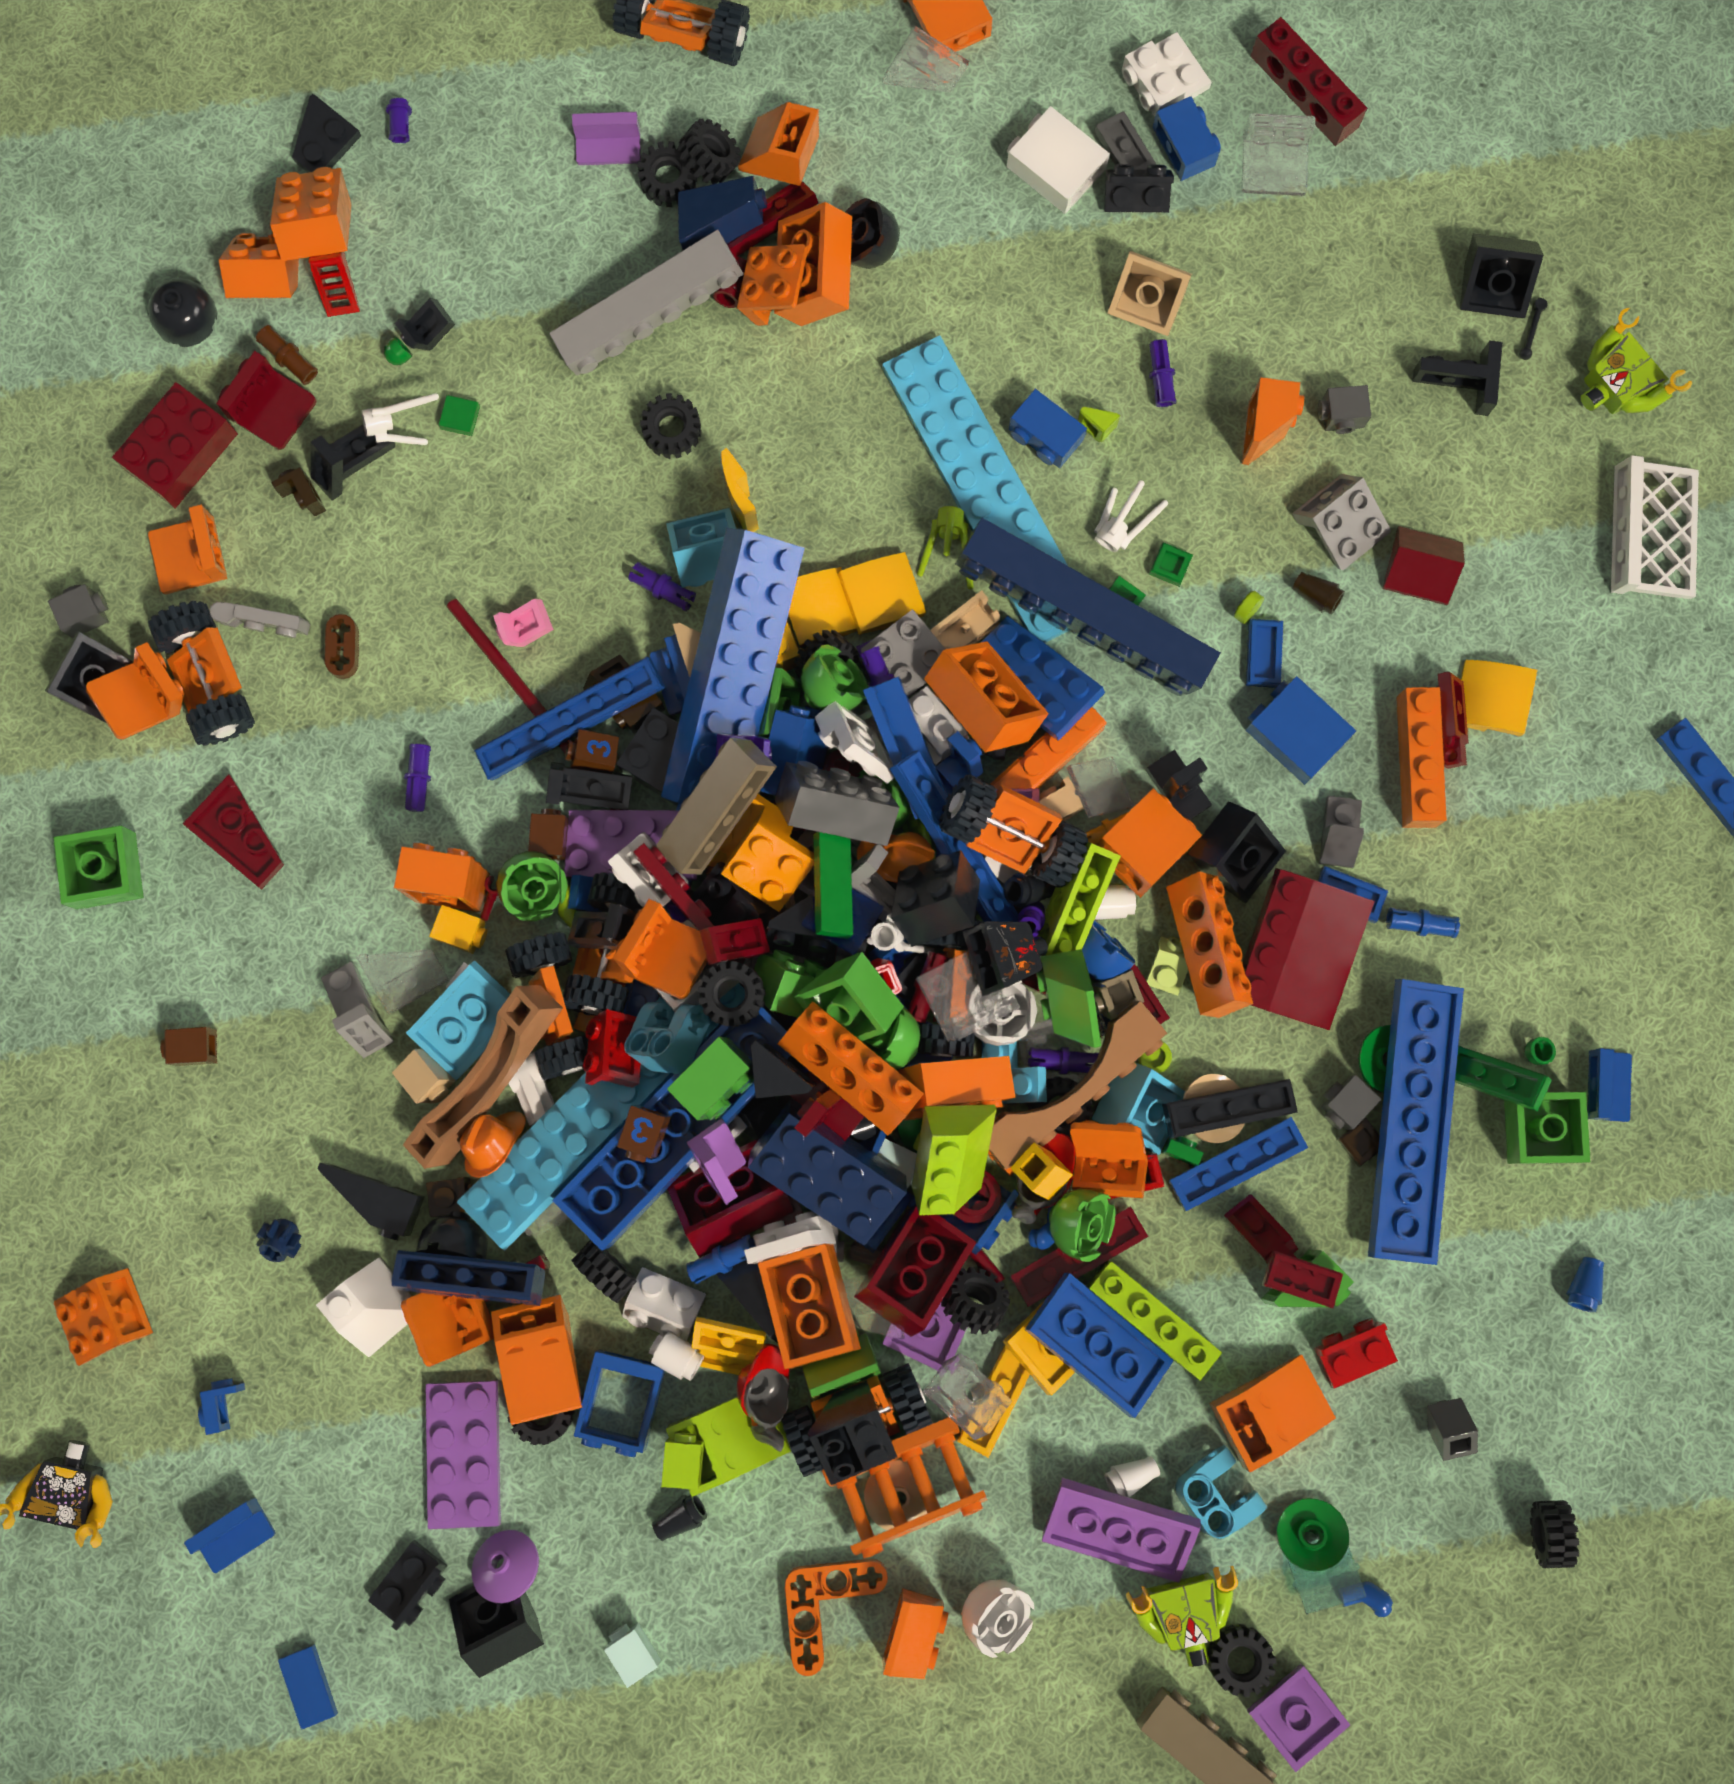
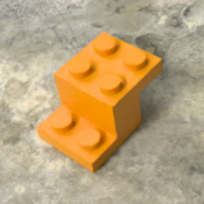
[719,794,814,912]

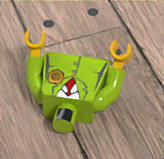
[1580,308,1692,414]
[1126,1566,1238,1667]

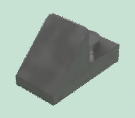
[1319,796,1364,868]

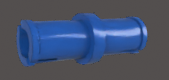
[1386,907,1460,938]
[686,1234,756,1284]

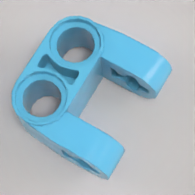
[624,1002,709,1074]
[1175,1445,1267,1539]

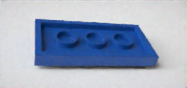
[982,616,1105,741]
[1025,1273,1174,1418]

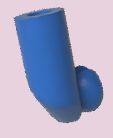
[1028,1205,1054,1250]
[1338,1581,1393,1617]

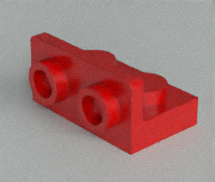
[583,1009,641,1088]
[1314,1318,1398,1389]

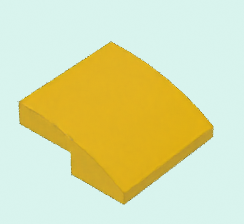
[721,448,759,532]
[838,552,926,634]
[788,567,857,648]
[1461,659,1538,737]
[691,1317,766,1375]

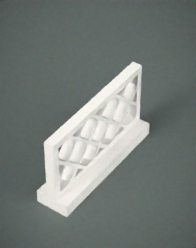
[1611,455,1699,599]

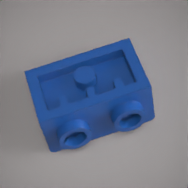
[650,634,690,715]

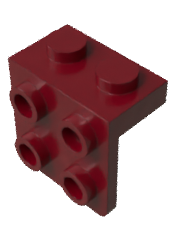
[216,351,316,450]

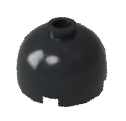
[845,198,900,269]
[147,278,218,347]
[416,1211,488,1259]

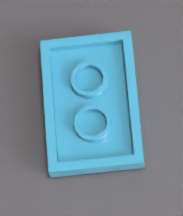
[406,960,510,1080]

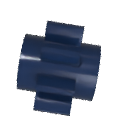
[256,1218,302,1262]

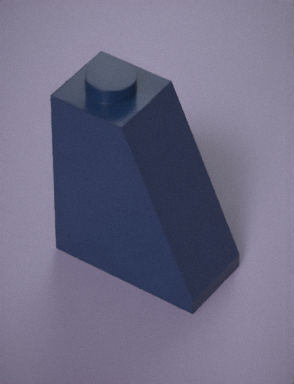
[678,176,767,250]

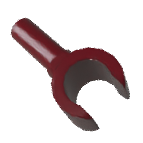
[480,876,498,921]

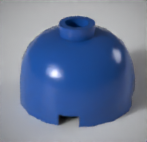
[1082,920,1135,982]

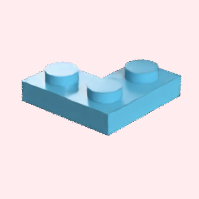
[981,1040,1047,1104]

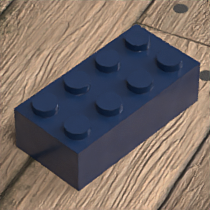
[748,1098,907,1246]

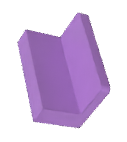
[572,112,641,165]
[687,1119,746,1205]

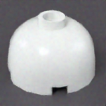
[966,981,1037,1046]
[961,1580,1034,1658]

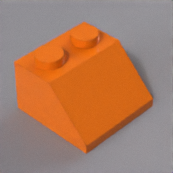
[1242,377,1304,465]
[883,1588,948,1679]

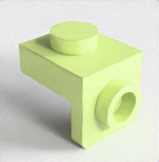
[1146,937,1188,996]

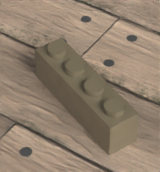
[655,738,777,875]
[1136,1687,1277,1784]

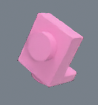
[493,599,554,647]

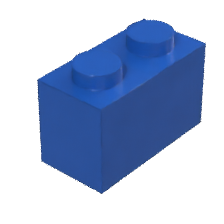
[1152,96,1221,181]
[1009,388,1087,469]

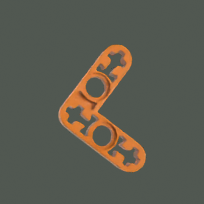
[785,1559,888,1676]

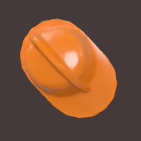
[857,832,935,883]
[459,1111,526,1178]

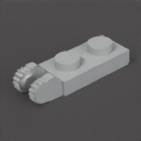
[209,601,310,638]

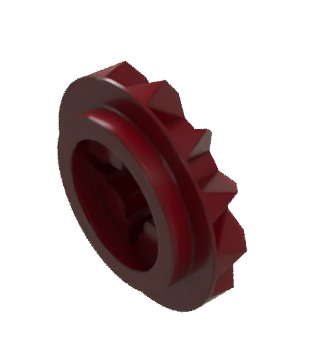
[952,1171,1001,1224]

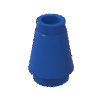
[1566,1257,1604,1312]

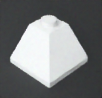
[316,1257,412,1357]

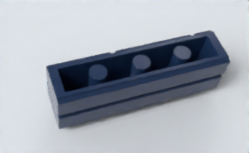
[391,1250,545,1306]

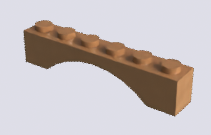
[403,985,563,1169]
[989,1000,1167,1170]

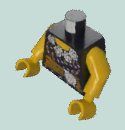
[0,1440,113,1548]

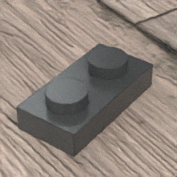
[1095,111,1156,170]

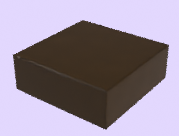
[1337,1118,1380,1167]

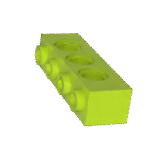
[1036,842,1121,971]
[1086,1260,1222,1381]

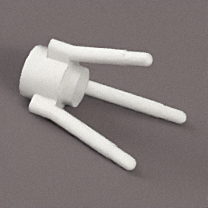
[361,393,439,445]
[1094,480,1168,552]
[867,914,935,954]

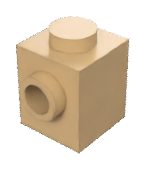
[392,1049,456,1104]

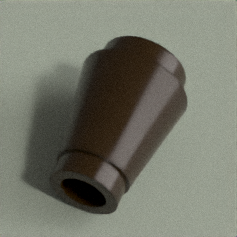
[1292,572,1345,615]

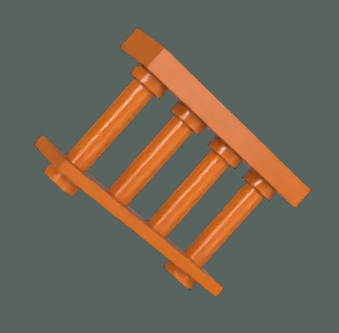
[822,1415,988,1559]

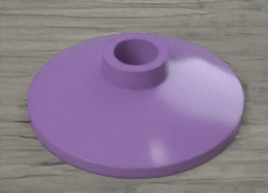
[472,1530,539,1603]

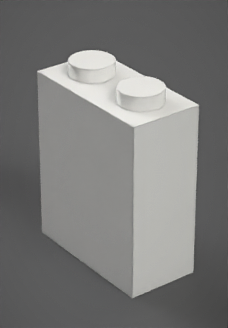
[1007,106,1110,214]

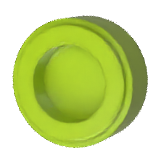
[1234,590,1264,624]
[1137,1041,1172,1073]

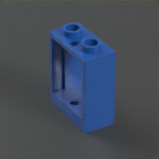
[574,1349,666,1457]

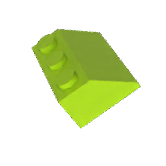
[912,1105,996,1215]

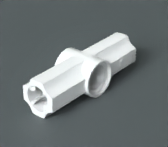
[509,1050,554,1126]

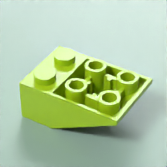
[666,1396,791,1497]

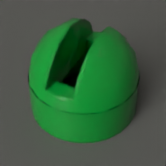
[384,336,413,365]
[1524,1037,1556,1065]

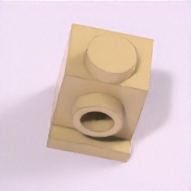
[1039,776,1086,821]

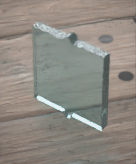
[1287,1546,1367,1615]

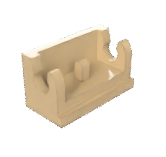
[930,590,1000,649]

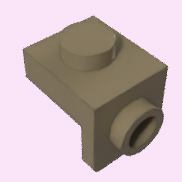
[1092,969,1144,1020]

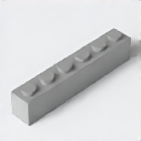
[549,230,744,376]

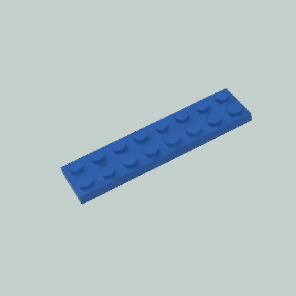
[1368,979,1464,1265]

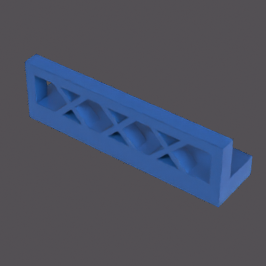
[863,677,948,819]

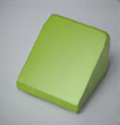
[1077,406,1120,443]

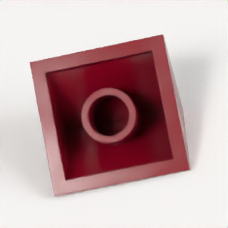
[1383,526,1465,606]

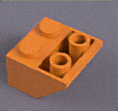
[738,102,819,186]
[219,233,299,298]

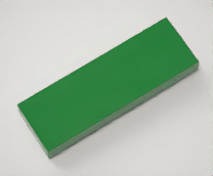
[813,832,853,939]
[1455,1045,1552,1111]

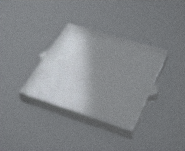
[1066,756,1134,818]

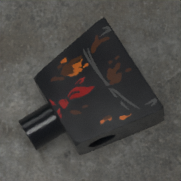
[963,921,1048,996]

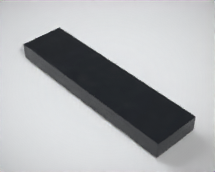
[1162,1079,1298,1139]

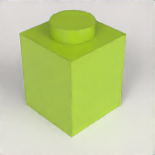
[661,1433,704,1490]

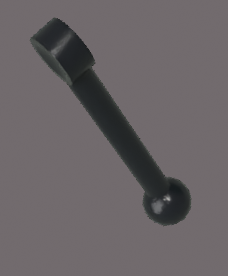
[1519,298,1548,360]

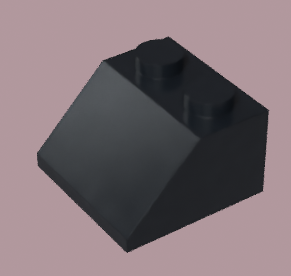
[1460,233,1544,318]
[1188,801,1286,903]
[449,1586,544,1678]

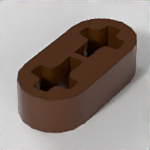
[325,614,359,679]

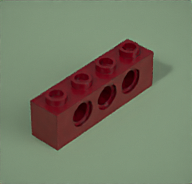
[1251,17,1368,147]

